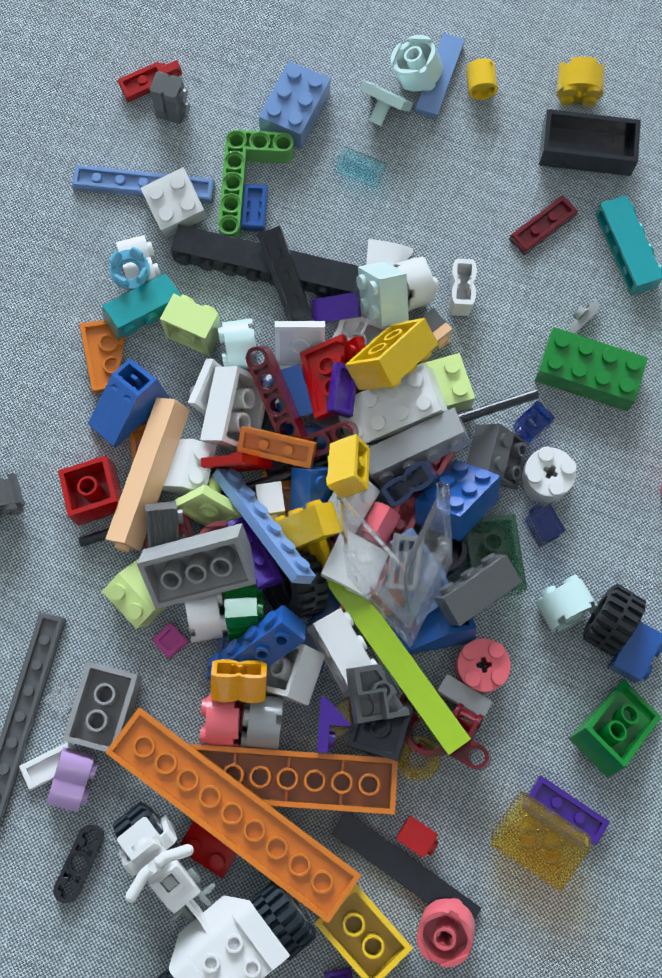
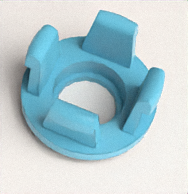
[109,247,150,290]

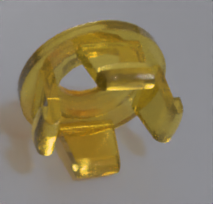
[398,736,441,781]

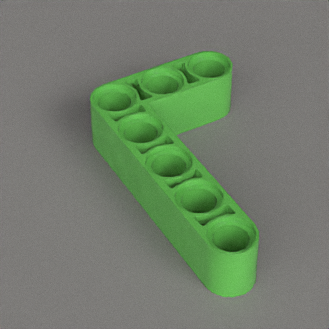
[218,130,294,239]

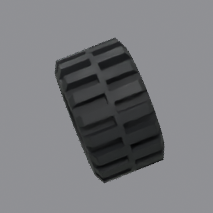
[265,551,329,619]
[583,584,646,656]

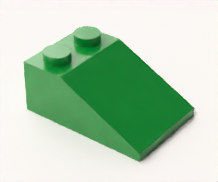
[568,679,661,777]

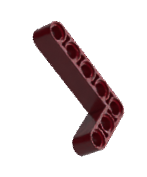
[245,346,359,458]

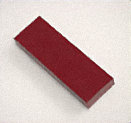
[509,195,578,255]

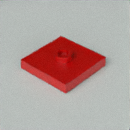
[201,452,273,472]

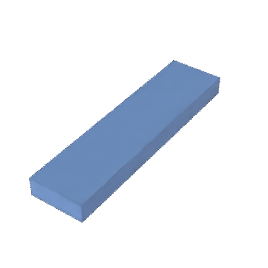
[415,33,465,119]

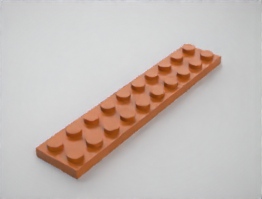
[105,707,362,924]

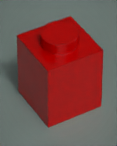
[394,815,439,858]

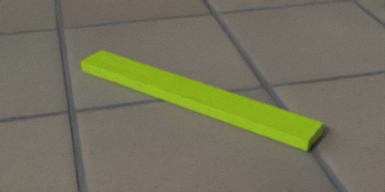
[326,579,471,756]

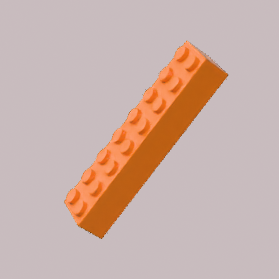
[190,744,398,815]

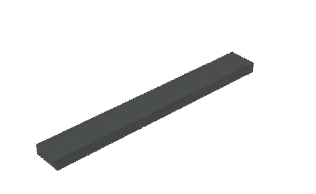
[0,612,66,826]

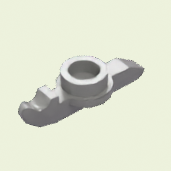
[569,299,600,334]

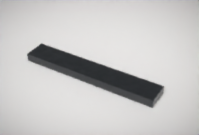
[331,811,481,919]

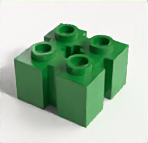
[224,585,265,643]

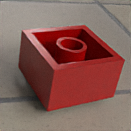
[58,455,122,526]

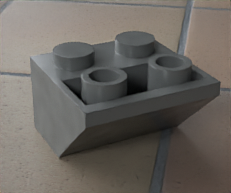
[467,424,529,489]

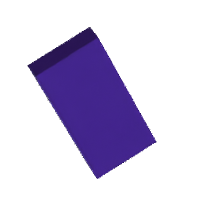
[312,292,361,323]
[326,362,357,418]

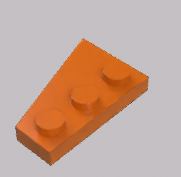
[79,320,125,394]

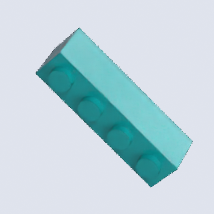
[595,195,662,296]

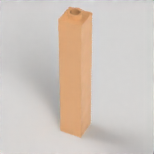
[106,398,190,553]

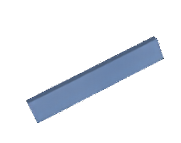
[72,165,215,204]

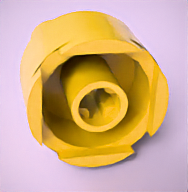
[557,56,605,107]

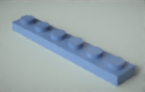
[212,468,316,584]

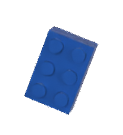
[415,460,500,541]

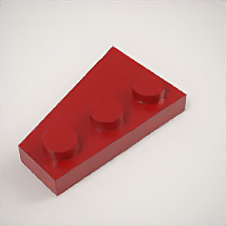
[300,334,347,421]

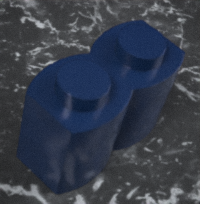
[381,460,439,506]

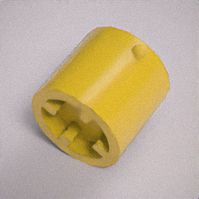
[466,58,498,100]

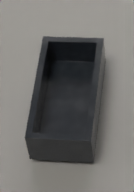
[538,109,641,176]

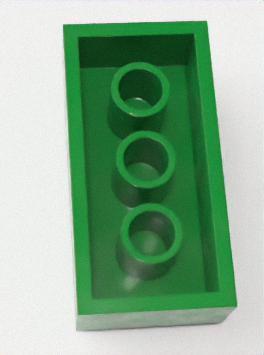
[534,327,648,411]

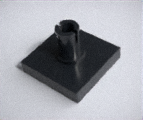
[347,704,415,762]

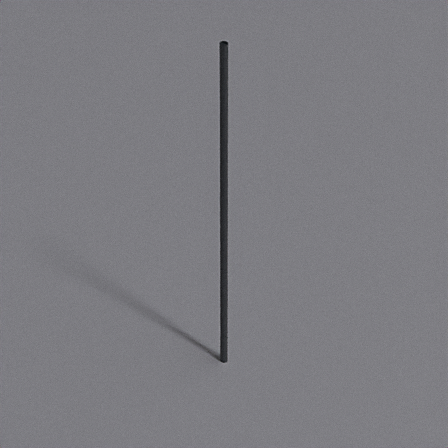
[78,389,539,547]

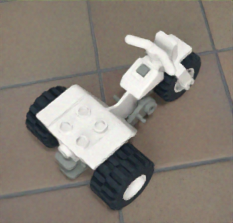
[113,801,317,978]

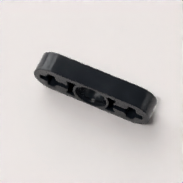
[53,825,105,903]

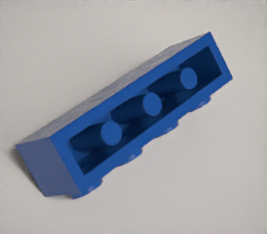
[206,605,306,681]

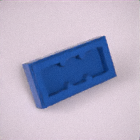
[241,184,268,232]

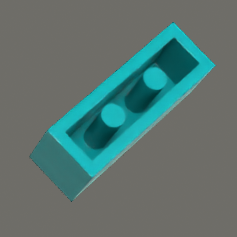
[102,273,181,339]

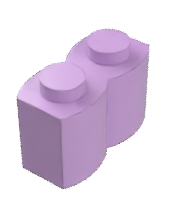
[46,747,98,812]

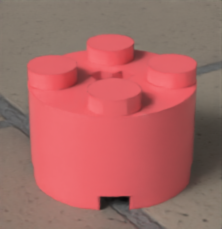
[454,638,511,694]
[200,692,244,747]
[416,898,476,967]

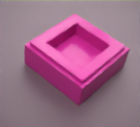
[151,622,189,660]

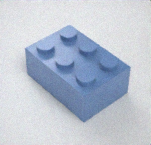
[259,61,331,149]

